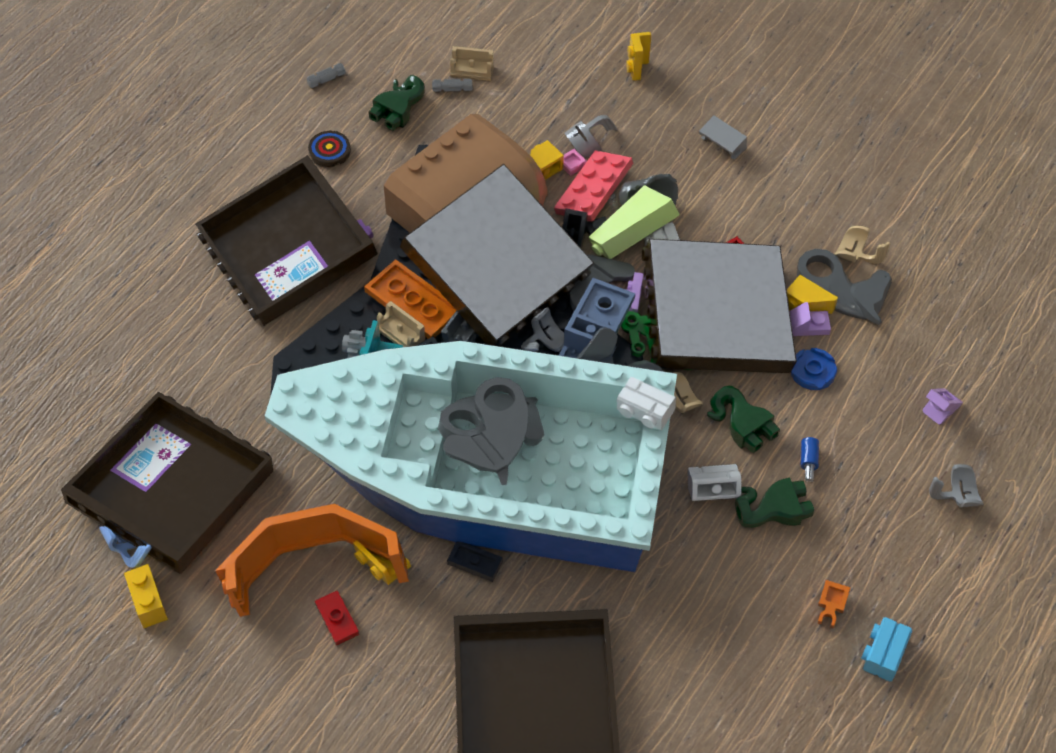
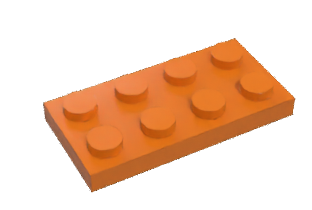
[364,259,456,339]

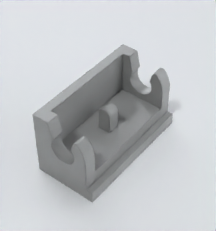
[699,115,747,160]

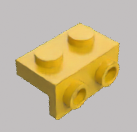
[626,32,651,81]
[353,540,411,585]

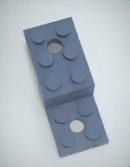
[558,278,635,359]

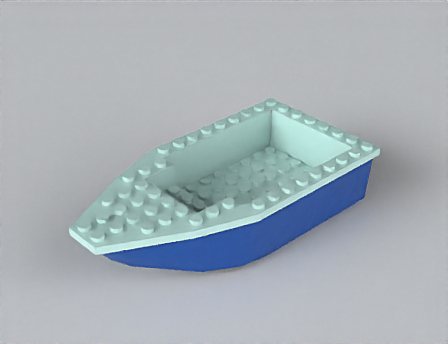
[265,341,677,572]

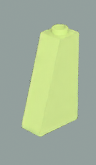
[588,185,680,259]

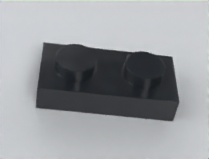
[447,541,503,582]

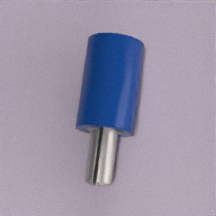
[801,437,819,482]

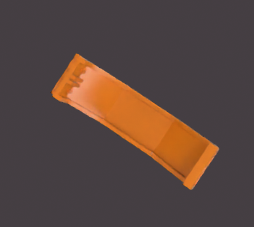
[215,504,409,617]

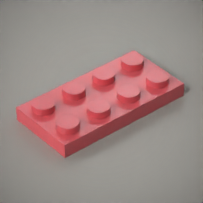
[554,150,633,222]

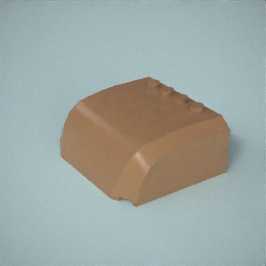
[384,114,548,232]

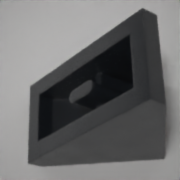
[562,208,588,249]

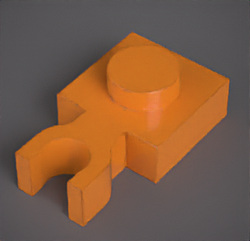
[818,580,851,629]

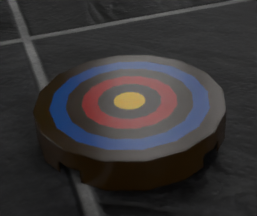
[308,130,351,167]

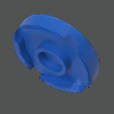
[791,348,837,390]

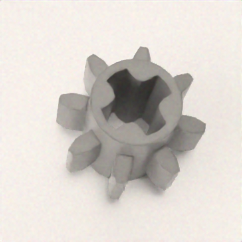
[342,330,366,358]

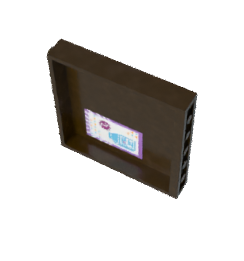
[196,155,378,326]
[61,392,273,574]

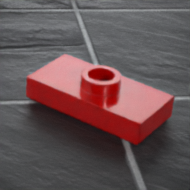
[314,590,359,646]

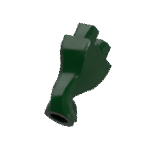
[369,75,425,131]
[707,385,780,453]
[735,477,814,528]

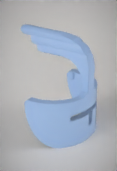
[99,526,152,568]

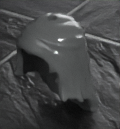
[619,174,678,206]

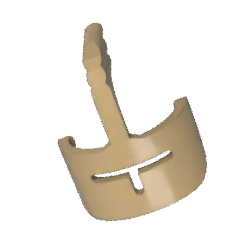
[834,226,890,264]
[674,372,703,413]

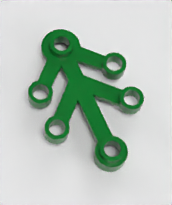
[621,311,692,370]

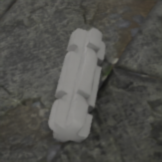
[306,63,346,88]
[432,78,473,92]

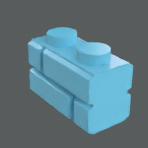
[861,617,913,682]

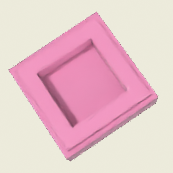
[563,149,587,176]

